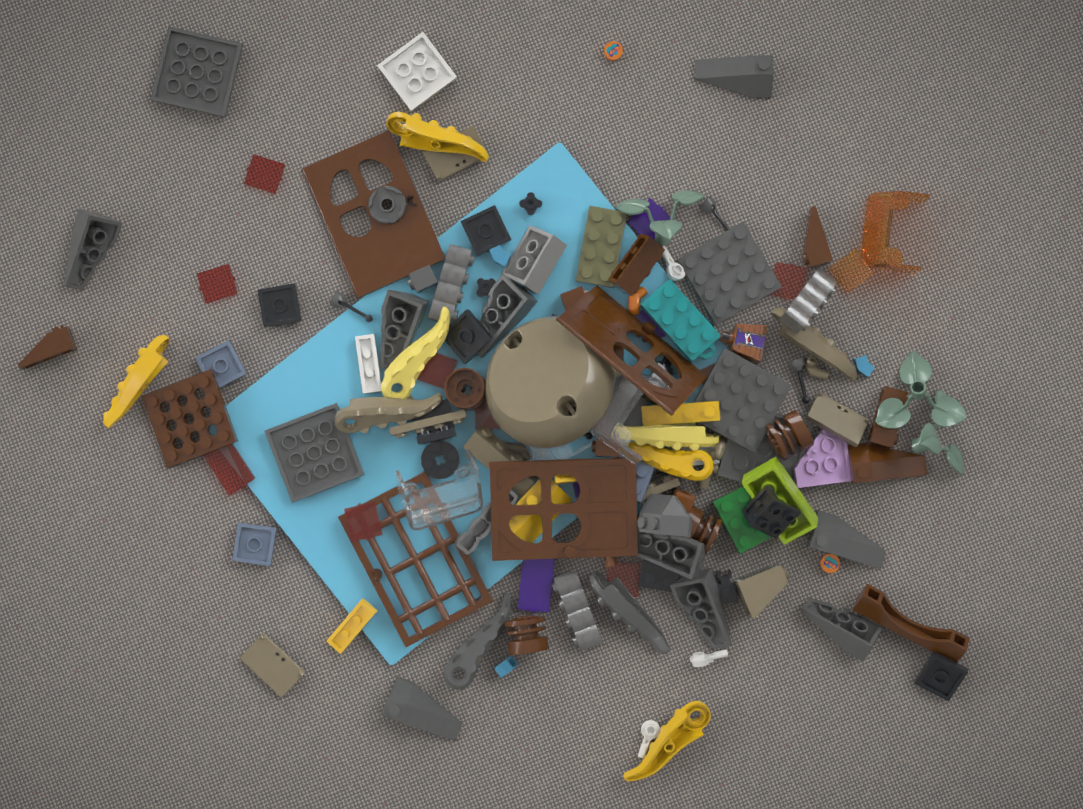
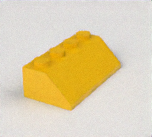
[509,479,573,543]

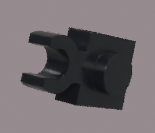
[716,569,737,603]

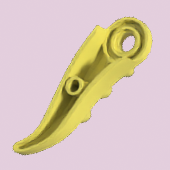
[381,307,450,399]
[615,422,719,451]

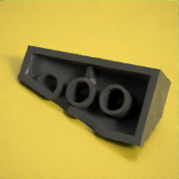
[64,208,122,290]

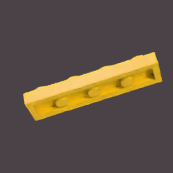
[641,401,720,426]

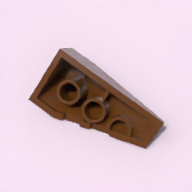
[847,443,927,484]

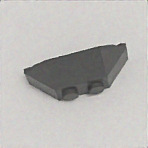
[637,494,693,537]

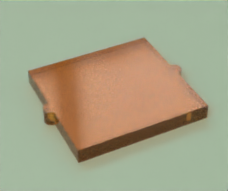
[829,248,875,293]

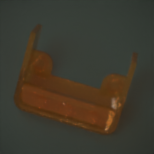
[859,191,930,274]

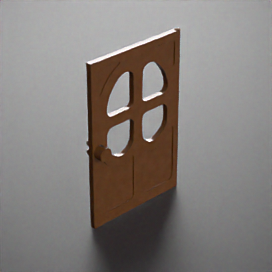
[302,130,445,299]
[556,285,708,416]
[489,457,638,561]

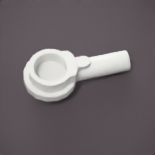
[662,246,685,281]
[690,649,728,667]
[638,720,660,758]

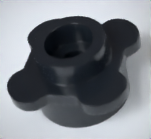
[519,192,542,215]
[476,278,496,297]

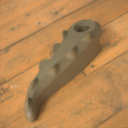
[771,307,858,382]
[335,393,442,434]

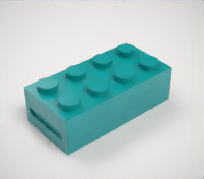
[640,278,721,363]

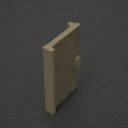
[423,126,489,182]
[805,391,870,447]
[240,633,305,698]

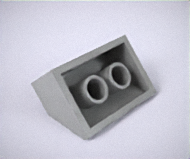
[501,225,567,295]

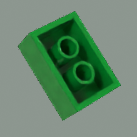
[711,486,771,554]

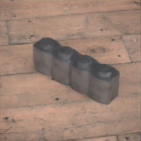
[428,244,475,325]
[779,267,837,334]
[454,490,518,555]
[551,570,603,651]

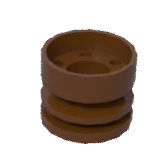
[444,368,486,411]
[765,410,814,461]
[689,506,722,555]
[504,615,549,655]

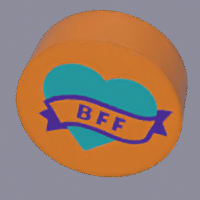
[604,41,623,61]
[820,554,840,573]

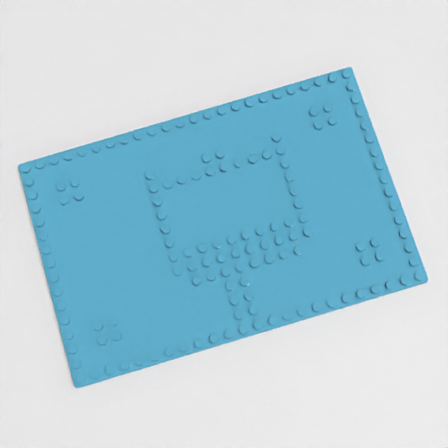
[209,143,728,665]

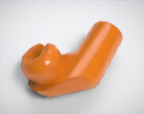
[628,286,648,315]

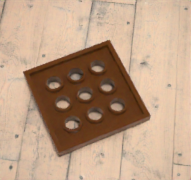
[142,369,238,468]

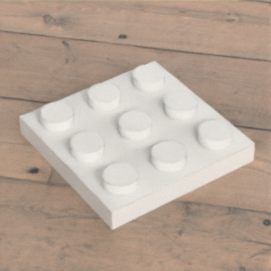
[377,32,457,112]

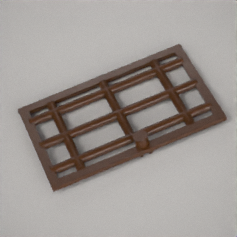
[338,471,493,647]

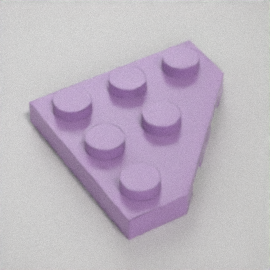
[793,429,852,488]

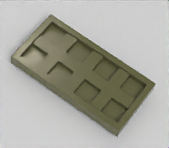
[576,206,627,288]

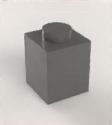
[407,265,438,294]

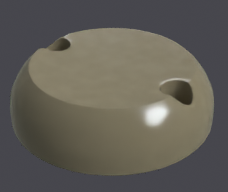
[485,316,616,448]

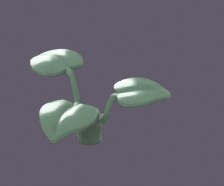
[615,190,705,245]
[876,350,966,429]
[911,389,965,476]

